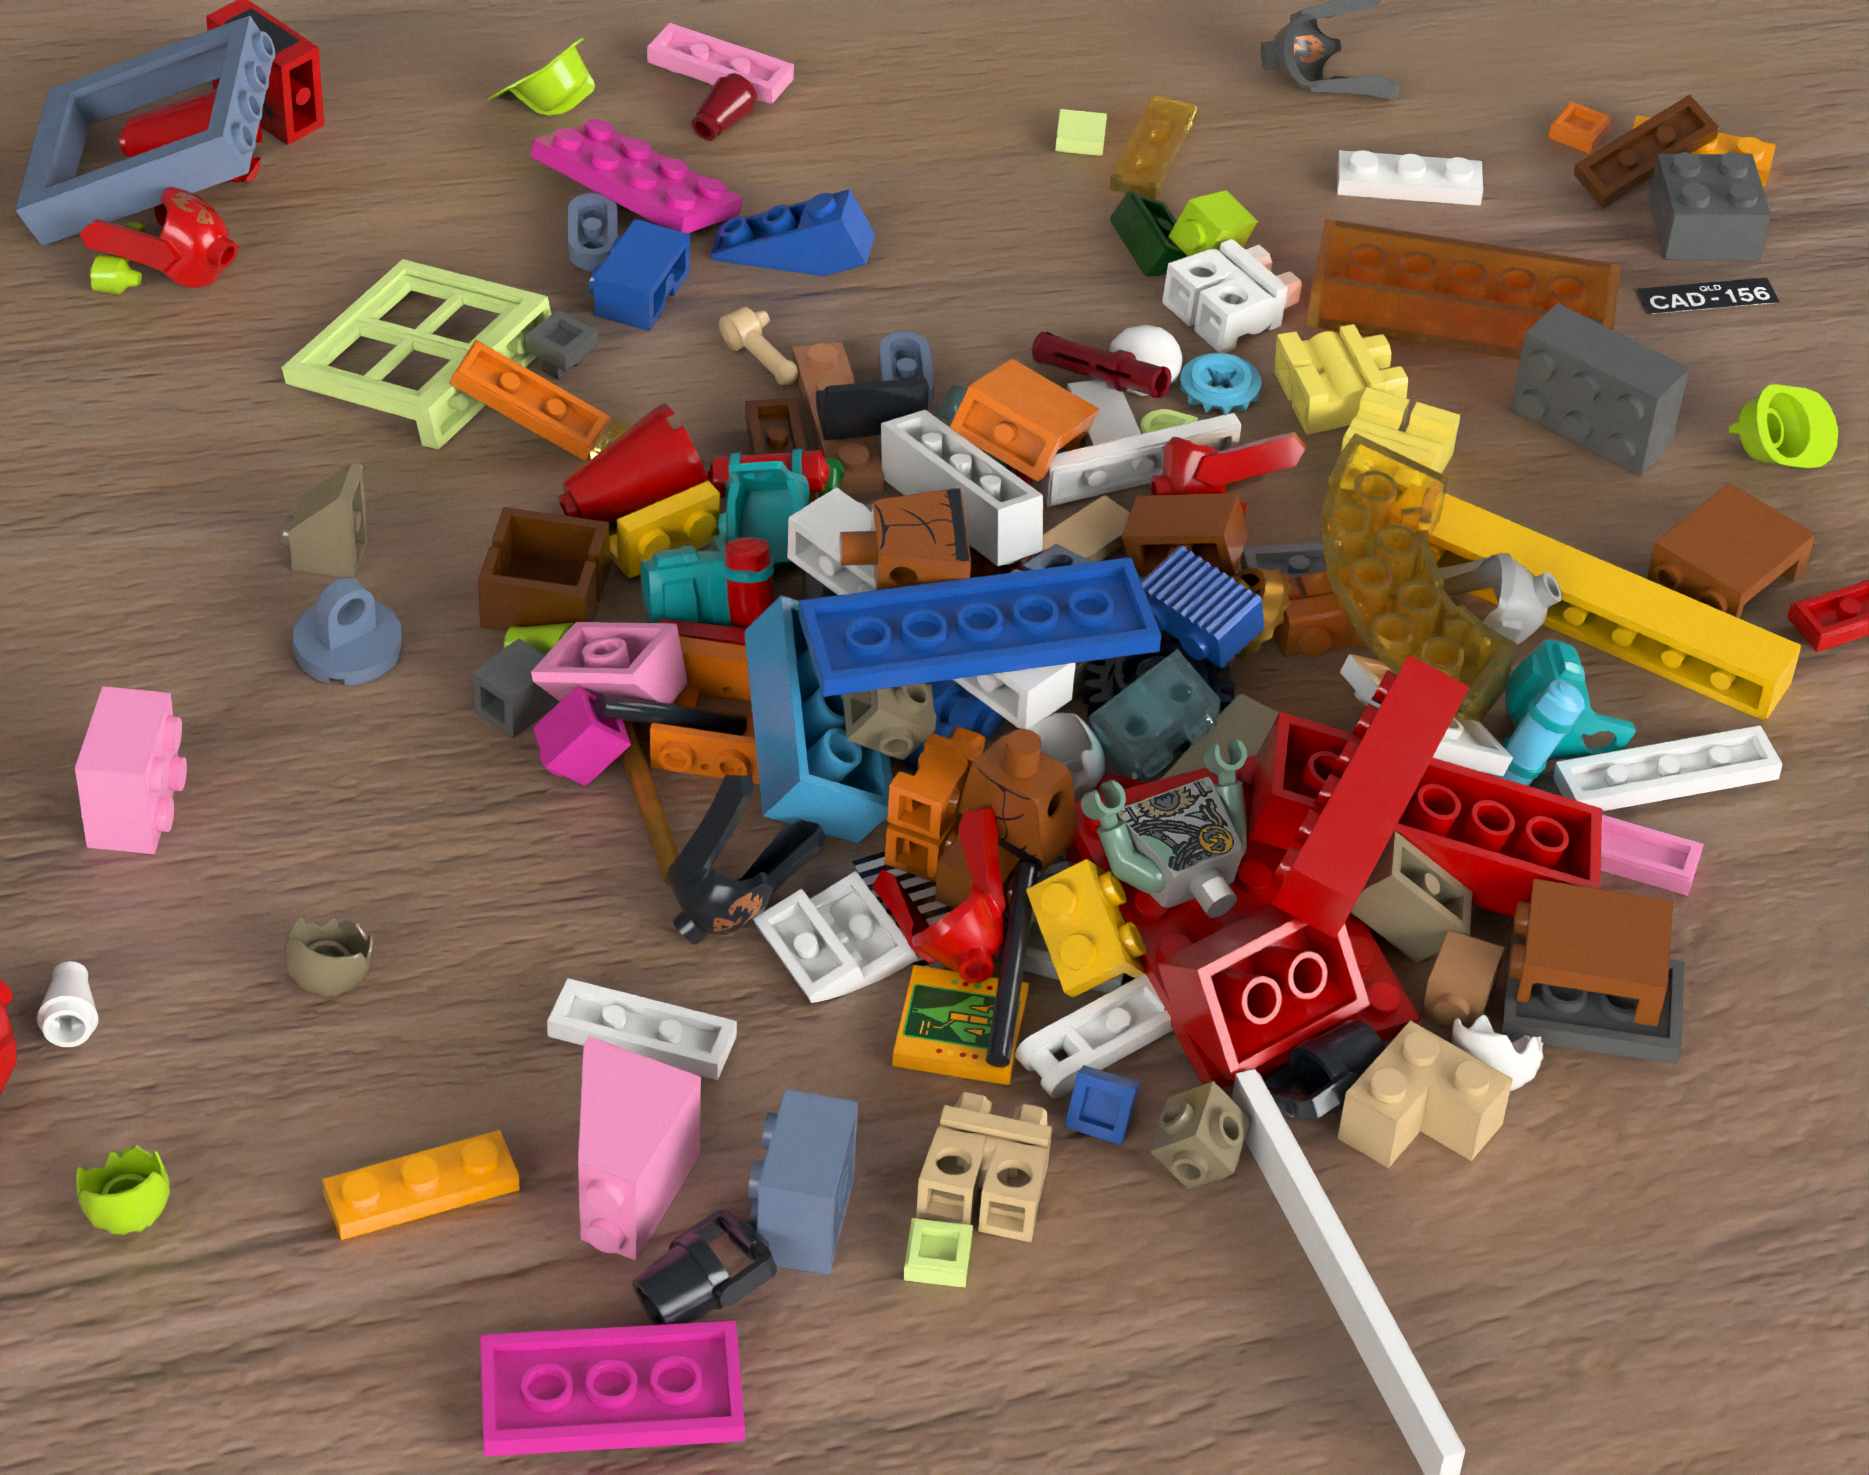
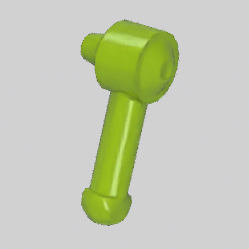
[89,221,145,295]

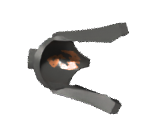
[1261,0,1402,100]

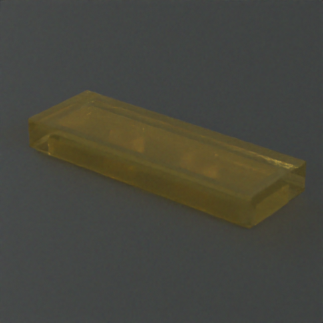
[1109,95,1197,199]

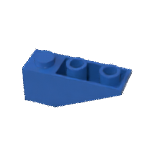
[710,189,875,276]

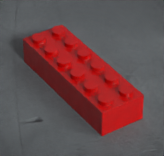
[1248,712,1602,917]

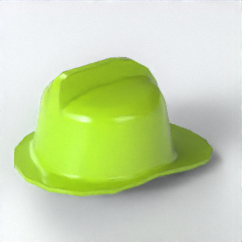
[486,37,595,116]
[1729,384,1838,469]

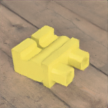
[1274,324,1408,435]
[1337,387,1460,505]

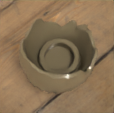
[285,915,373,998]

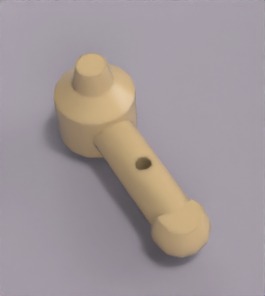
[719,307,799,386]

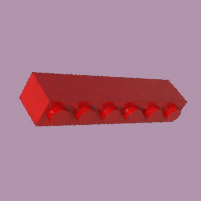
[1272,655,1470,939]

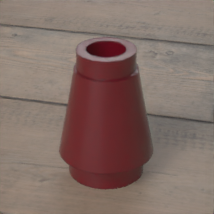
[691,73,757,141]

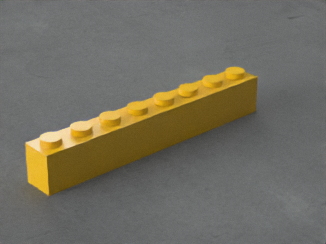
[1382,480,1801,721]

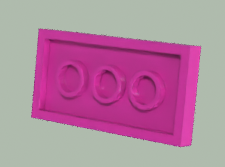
[530,119,743,234]
[480,1320,745,1457]

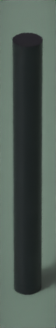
[986,862,1038,1068]

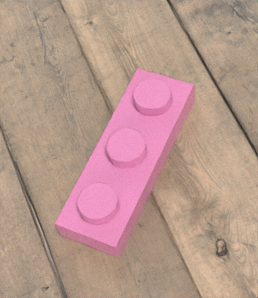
[647,23,794,104]

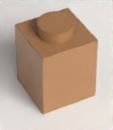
[1421,930,1505,1029]

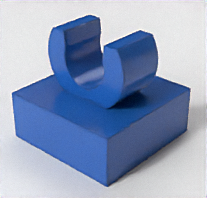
[1064,1065,1141,1145]

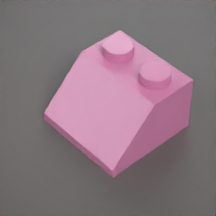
[531,622,688,704]

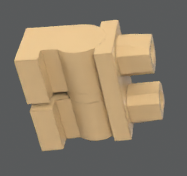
[916,1092,1052,1243]

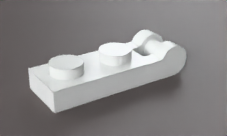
[1015,974,1173,1099]

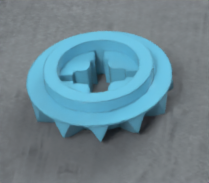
[1180,353,1261,415]

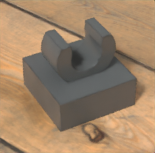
[525,310,598,380]

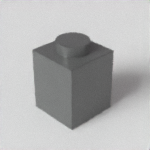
[472,638,560,738]

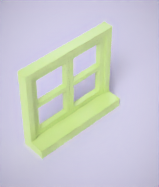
[281,259,552,450]

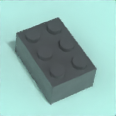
[1511,303,1690,477]

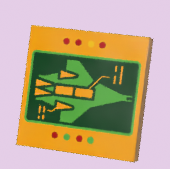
[892,965,1029,1085]

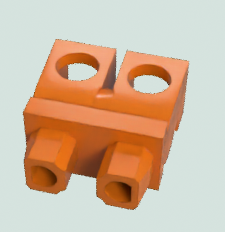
[885,727,985,883]

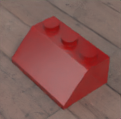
[1157,903,1370,1080]

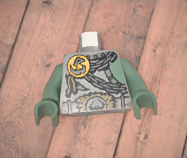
[1080,739,1247,918]

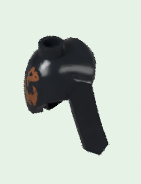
[666,775,826,945]

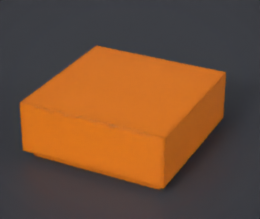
[1548,101,1613,154]

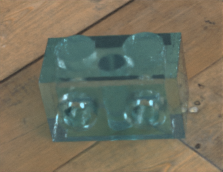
[1089,649,1220,780]

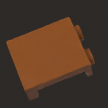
[1647,482,1815,619]
[1508,879,1674,1026]

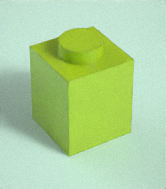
[1168,190,1258,256]

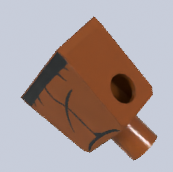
[839,488,971,590]
[955,729,1077,872]

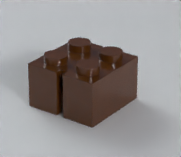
[478,507,610,631]

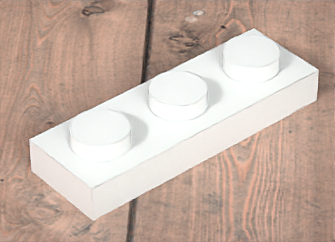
[1337,150,1483,206]
[547,978,737,1080]

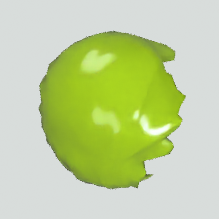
[76,1145,170,1235]

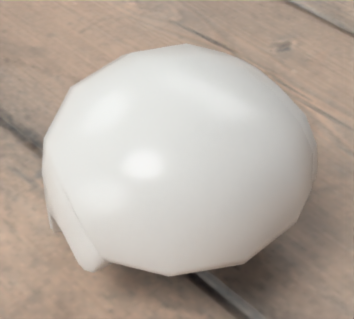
[1108,324,1183,396]

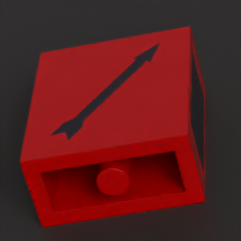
[206,0,325,145]

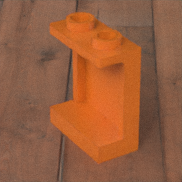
[950,359,1099,482]

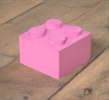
[75,686,187,854]

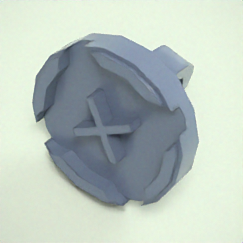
[293,577,402,685]

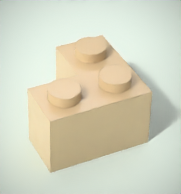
[1338,1020,1513,1168]

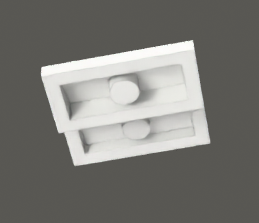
[753,871,918,1003]

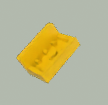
[609,481,720,579]
[1026,859,1146,997]

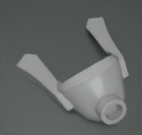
[1405,553,1562,676]

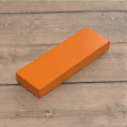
[449,339,611,461]

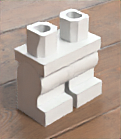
[1162,239,1302,353]

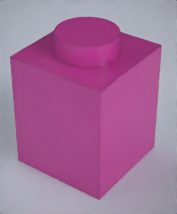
[533,686,631,786]

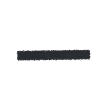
[594,694,747,736]

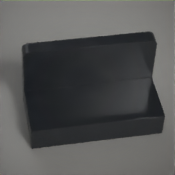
[816,377,929,441]

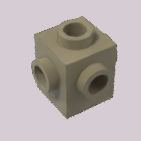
[843,683,937,760]
[1150,1081,1251,1189]

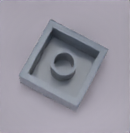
[748,1089,858,1275]

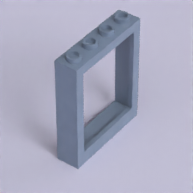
[15,16,275,246]

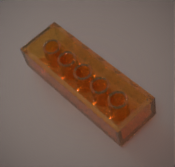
[1306,219,1621,360]

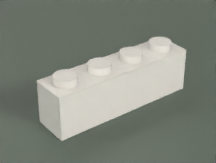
[881,410,1043,566]

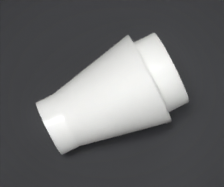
[37,961,98,1047]

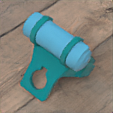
[1493,639,1636,786]

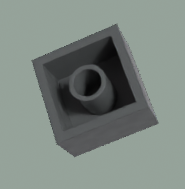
[1648,152,1771,260]

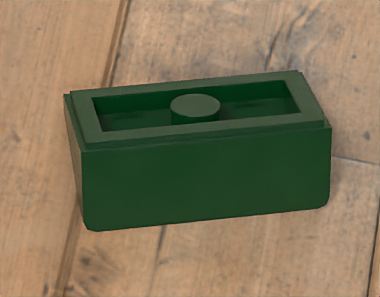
[1110,192,1188,277]

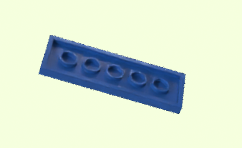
[799,557,1161,697]

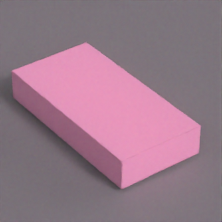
[1601,815,1704,896]

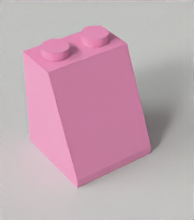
[578,1036,701,1261]

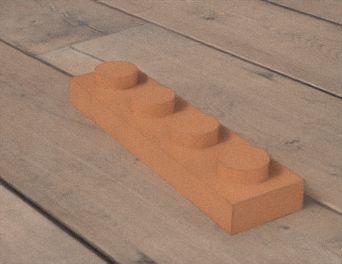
[792,342,884,495]

